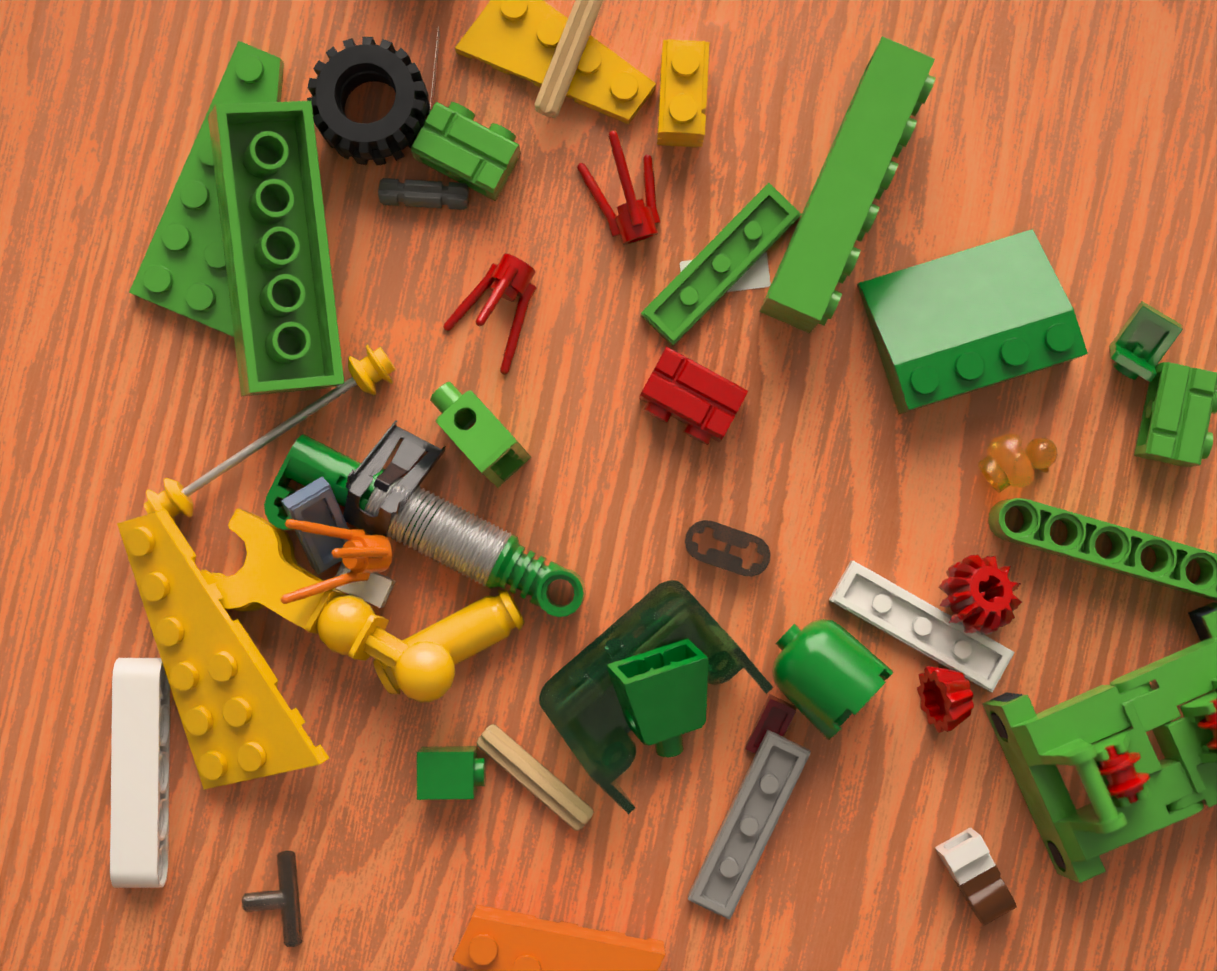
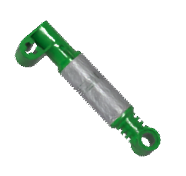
[264,434,586,617]

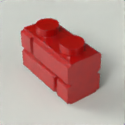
[639,346,748,445]

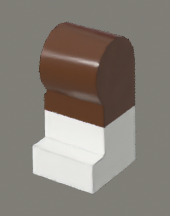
[935,827,1017,926]

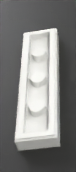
[829,560,1015,692]

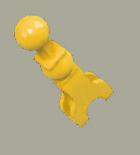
[200,509,455,702]

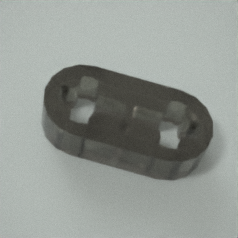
[684,520,771,577]

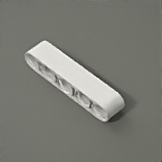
[110,658,170,888]

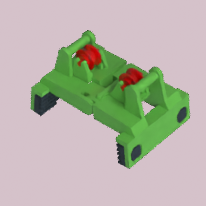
[982,602,1217,883]

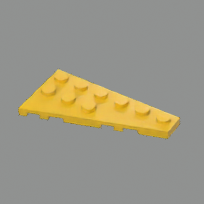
[117,509,329,790]

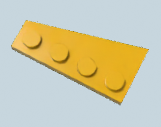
[455,0,656,124]

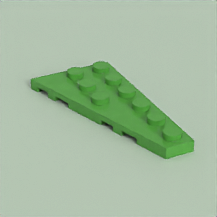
[129,41,284,337]

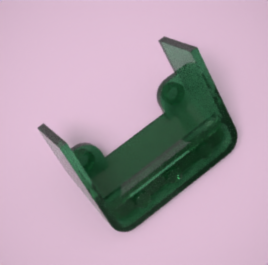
[539,580,773,814]

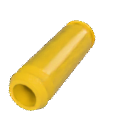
[373,590,525,694]

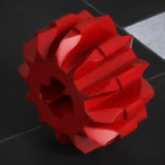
[939,554,1022,635]

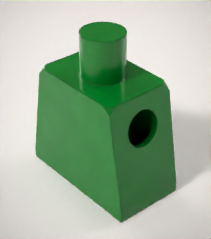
[607,638,709,758]

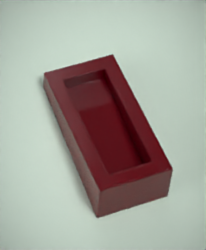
[745,694,796,754]

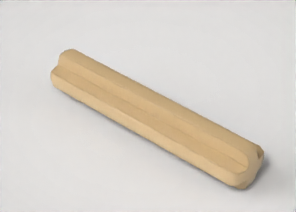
[534,0,604,118]
[476,724,594,831]

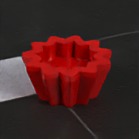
[917,666,974,733]

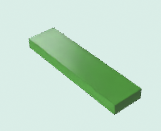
[640,183,802,347]

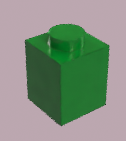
[417,746,486,800]

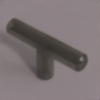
[242,851,303,947]

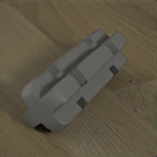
[378,178,469,210]

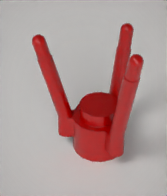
[577,131,661,245]
[443,253,537,375]

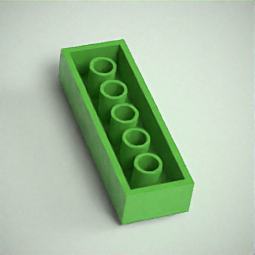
[759,36,936,333]
[208,101,344,397]

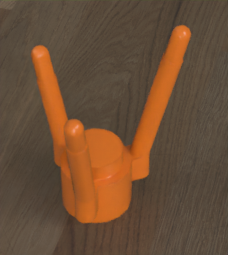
[281,519,392,604]

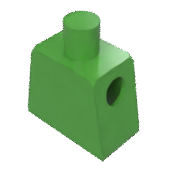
[430,382,532,488]

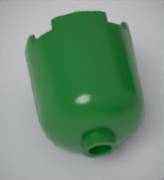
[772,619,894,740]

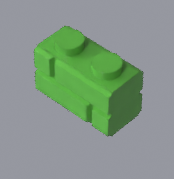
[411,102,521,201]
[1134,362,1217,467]

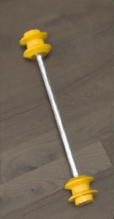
[144,344,396,522]

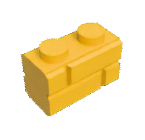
[657,39,710,147]

